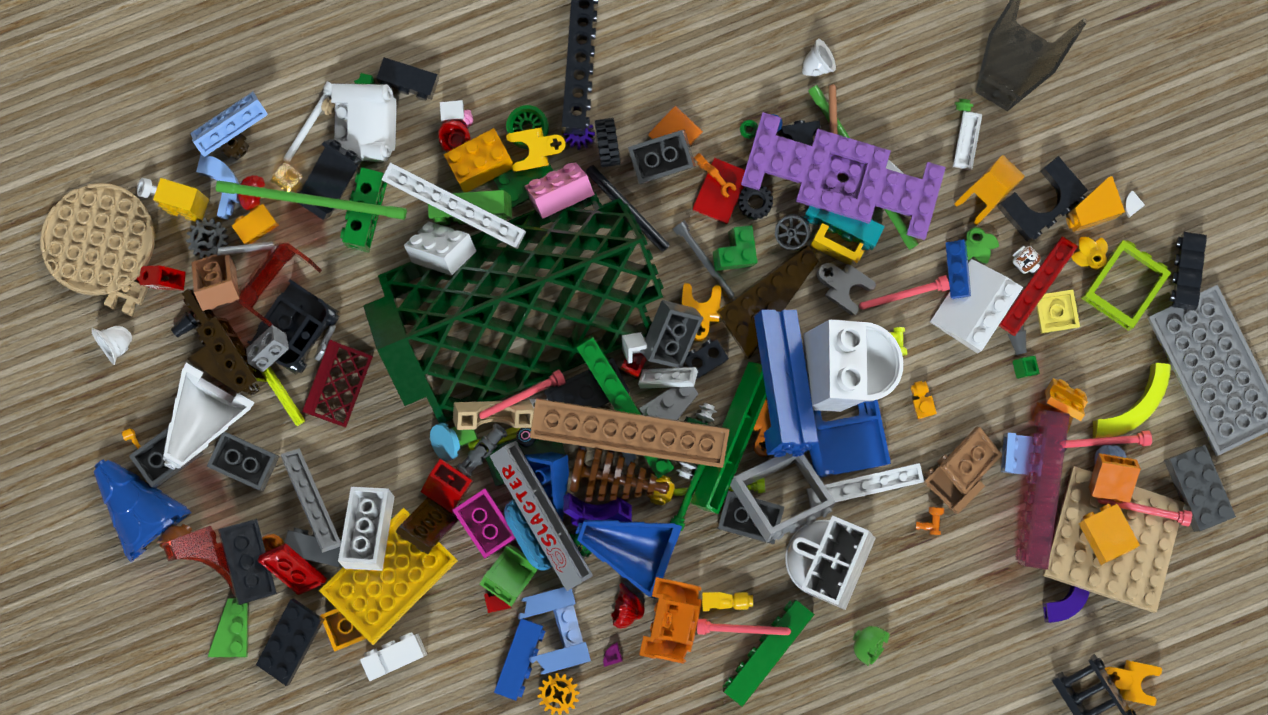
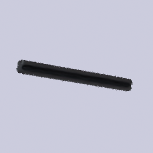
[586,165,670,252]

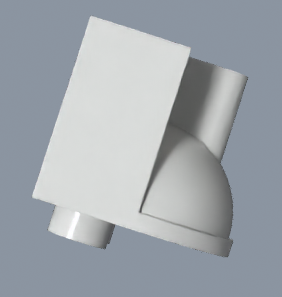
[804,320,903,412]
[785,515,876,610]

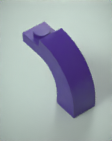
[563,493,632,526]
[1042,585,1090,623]

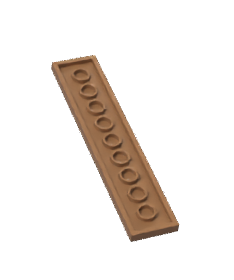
[530,398,729,468]

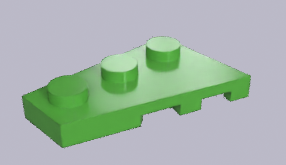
[208,598,249,657]

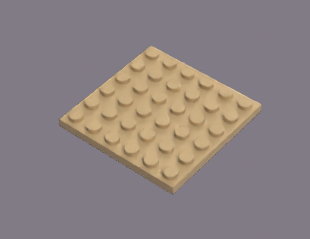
[1043,466,1184,613]

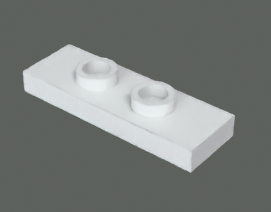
[953,111,982,170]

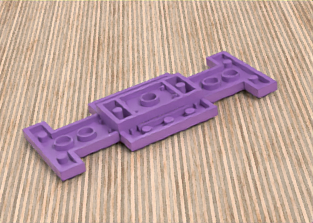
[741,112,946,240]

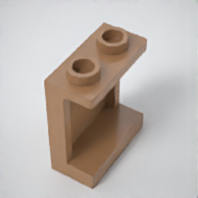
[923,454,985,514]

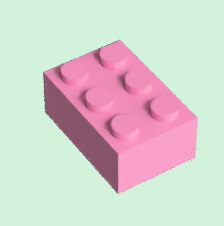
[525,162,595,219]

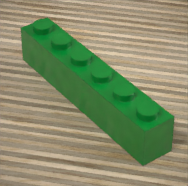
[723,600,815,707]

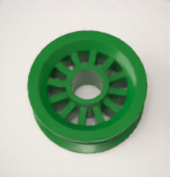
[506,105,549,149]

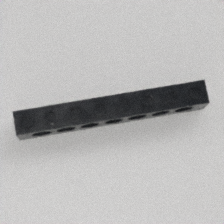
[562,0,598,135]

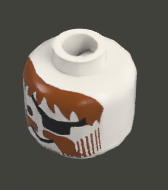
[1012,245,1041,274]

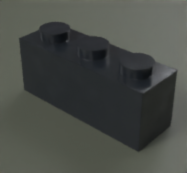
[376,57,439,101]

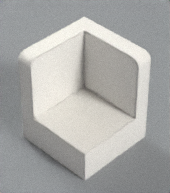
[440,100,464,123]
[622,332,647,363]

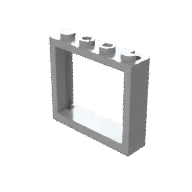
[730,453,836,542]

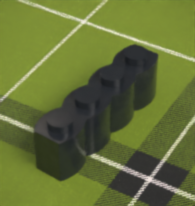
[1169,231,1207,311]

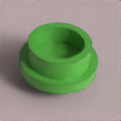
[954,98,974,112]

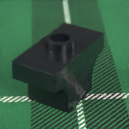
[781,120,821,146]

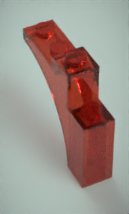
[162,526,236,598]

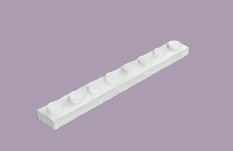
[382,163,526,249]

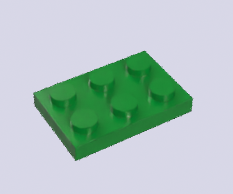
[493,157,553,208]

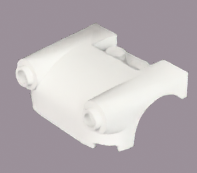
[331,84,397,162]

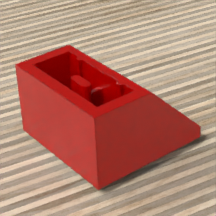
[420,459,474,513]

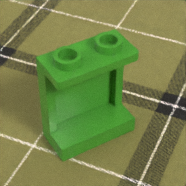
[479,544,538,607]

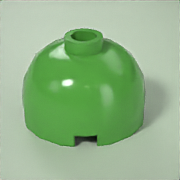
[853,626,890,666]

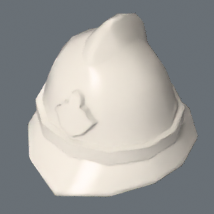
[802,39,836,76]
[92,326,132,365]

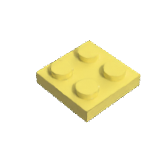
[1036,290,1080,334]

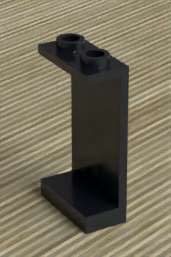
[296,139,362,220]

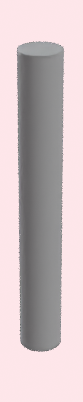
[216,241,274,256]

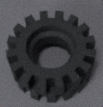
[738,184,773,220]

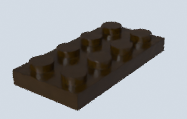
[396,497,459,554]

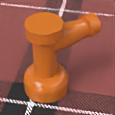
[916,507,944,535]

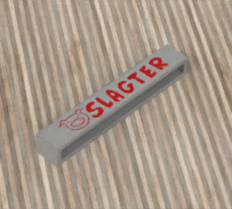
[490,441,593,591]

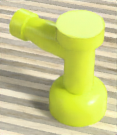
[889,327,907,356]

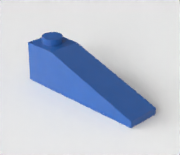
[524,452,569,522]

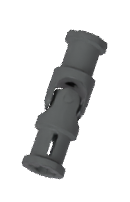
[457,423,508,477]

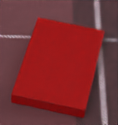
[692,157,745,224]
[257,543,327,595]

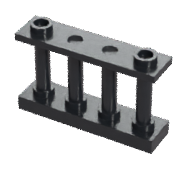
[1052,654,1137,715]

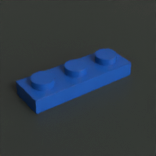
[946,240,971,299]

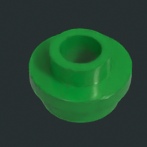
[740,120,758,139]

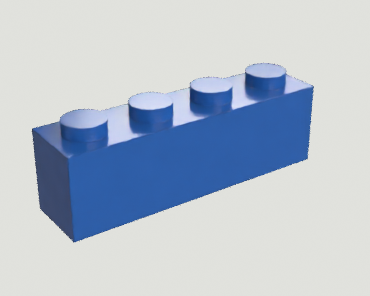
[494,618,546,701]

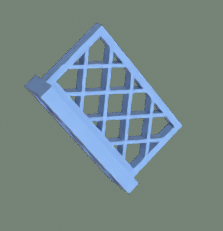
[190,92,268,157]

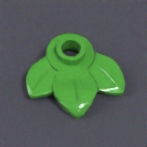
[966,227,999,264]

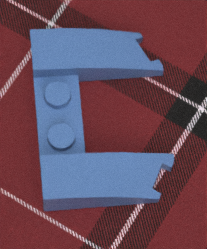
[518,587,591,675]

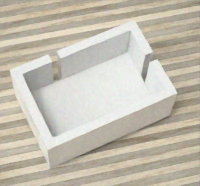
[404,222,476,275]
[360,632,427,681]

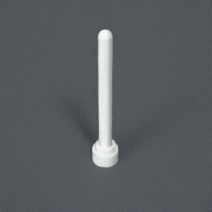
[283,81,332,163]

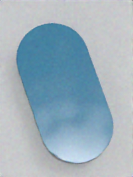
[504,499,552,570]

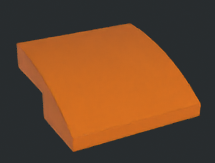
[648,106,703,146]

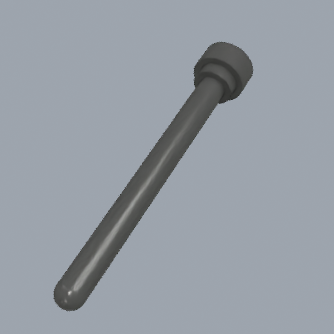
[673,220,734,299]

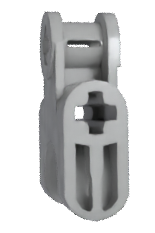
[817,263,876,315]

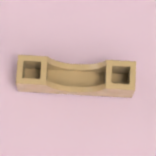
[453,400,534,430]

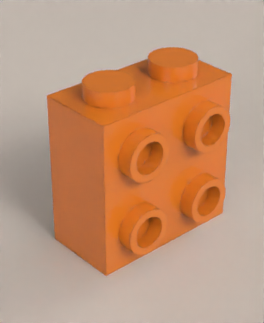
[1089,453,1141,503]

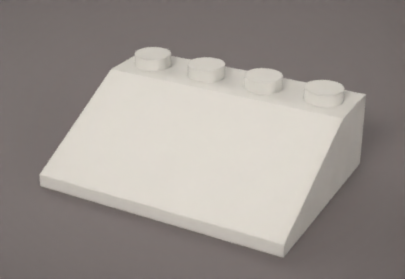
[930,259,1023,354]

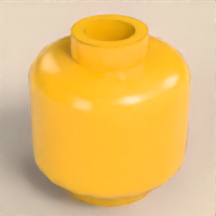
[648,475,675,505]

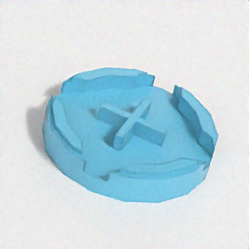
[430,423,460,461]

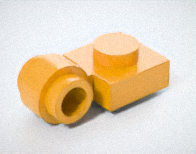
[911,381,937,419]

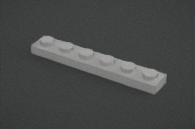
[281,448,341,553]

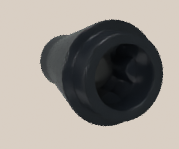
[171,311,198,338]

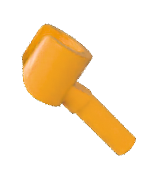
[122,429,141,449]

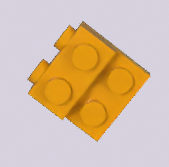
[1045,378,1088,421]

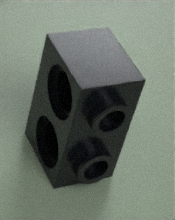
[684,339,729,380]

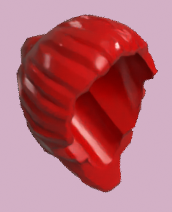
[611,583,645,629]

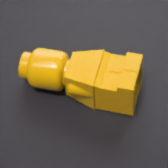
[702,591,753,611]

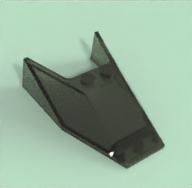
[975,0,1087,112]

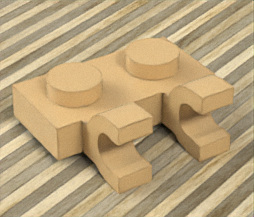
[104,281,149,317]

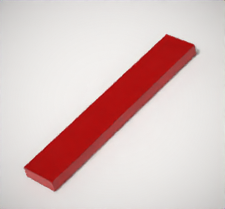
[999,236,1078,336]

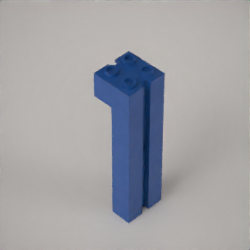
[754,310,818,457]

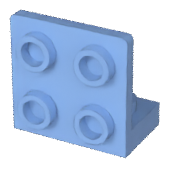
[1001,433,1043,476]

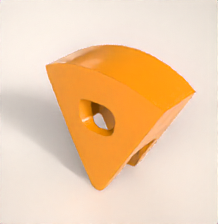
[954,155,1025,226]

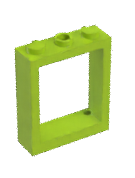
[1081,240,1171,331]

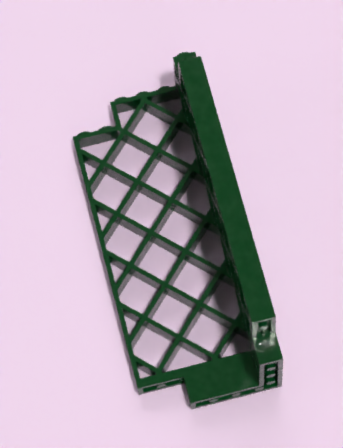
[363,192,664,423]

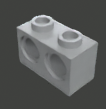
[246,325,289,372]

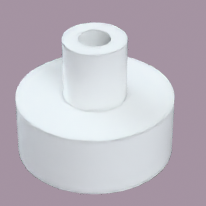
[137,178,157,198]

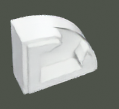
[1125,191,1145,218]

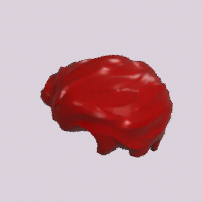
[438,120,471,152]
[239,175,265,210]

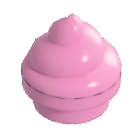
[455,110,473,128]

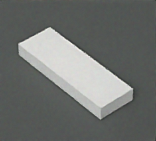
[638,367,698,389]

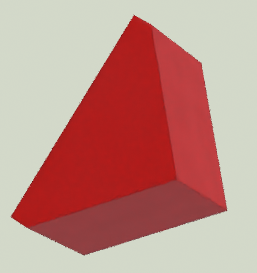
[620,352,647,380]

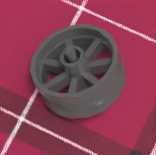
[775,214,810,250]

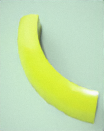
[1093,363,1171,438]

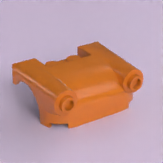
[639,577,702,664]

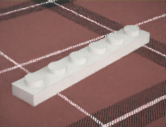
[806,463,924,508]

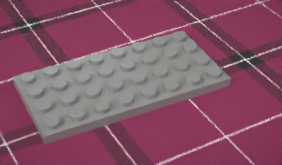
[1147,285,1268,456]

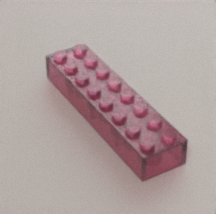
[1015,411,1070,570]

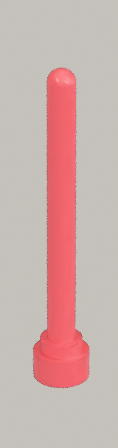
[859,275,950,310]
[479,370,566,419]
[1059,430,1152,448]
[1098,498,1192,527]
[697,619,791,635]

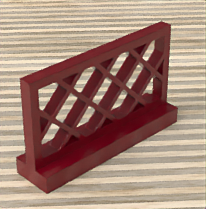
[302,340,373,428]

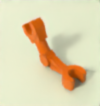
[694,153,737,197]

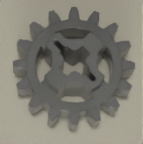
[186,218,229,259]

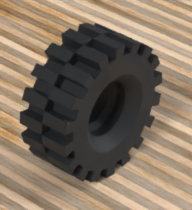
[594,118,621,168]

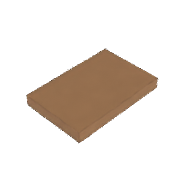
[939,427,1002,495]

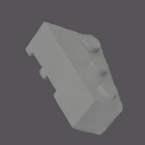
[639,387,698,420]

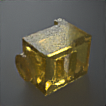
[271,162,303,192]

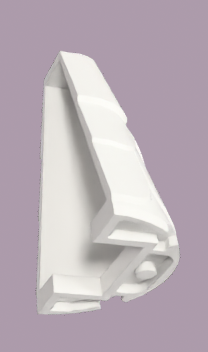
[163,363,255,470]

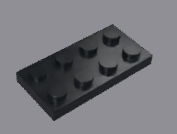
[544,358,630,408]
[218,519,277,605]
[256,598,325,686]

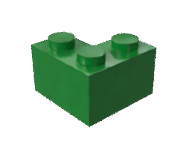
[712,225,758,271]

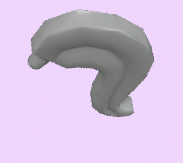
[315,325,336,361]

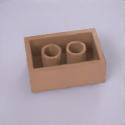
[191,254,240,311]

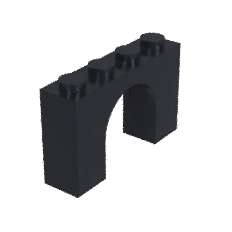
[998,156,1088,241]

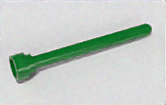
[669,464,706,531]

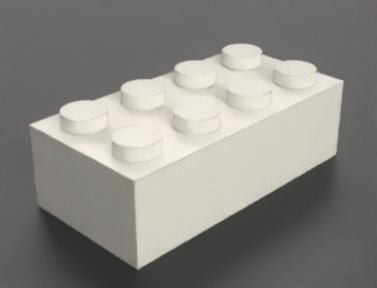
[338,487,394,571]

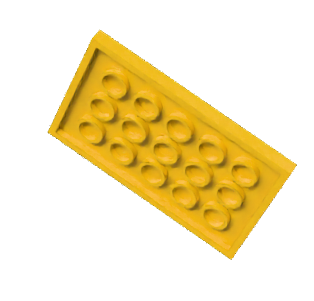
[319,508,458,645]

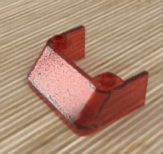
[236,242,322,328]

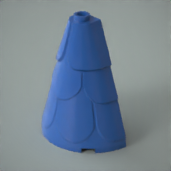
[94,459,191,562]
[576,520,682,599]

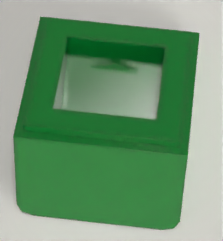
[1013,356,1040,379]

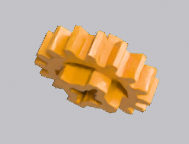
[537,673,580,715]

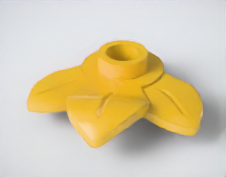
[1071,237,1108,269]

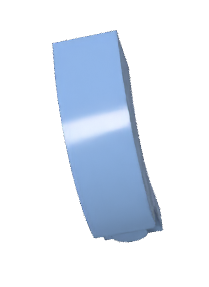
[196,154,240,220]

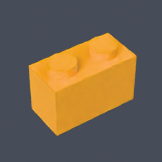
[231,204,279,245]

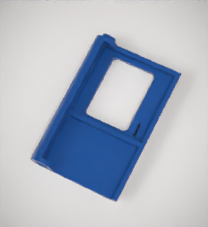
[810,400,891,478]

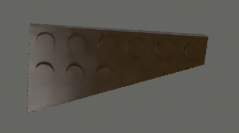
[716,245,819,359]

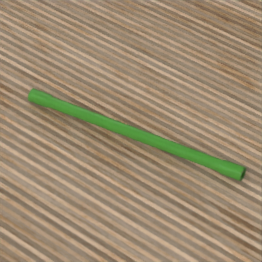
[808,85,918,250]
[216,180,407,220]

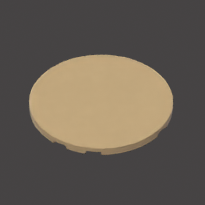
[40,183,155,295]

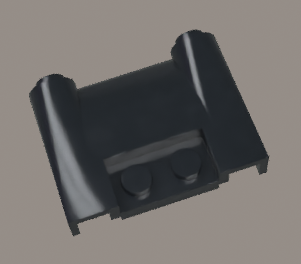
[247,279,340,375]

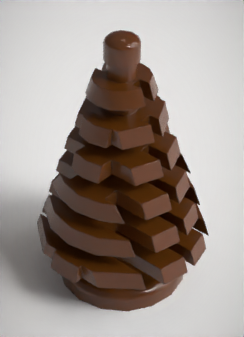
[570,446,669,503]

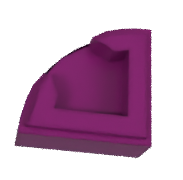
[603,643,623,667]

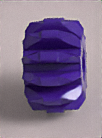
[563,125,595,150]

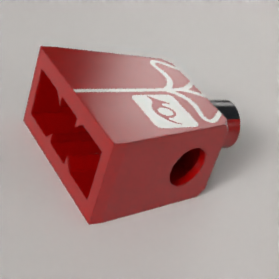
[137,265,186,291]

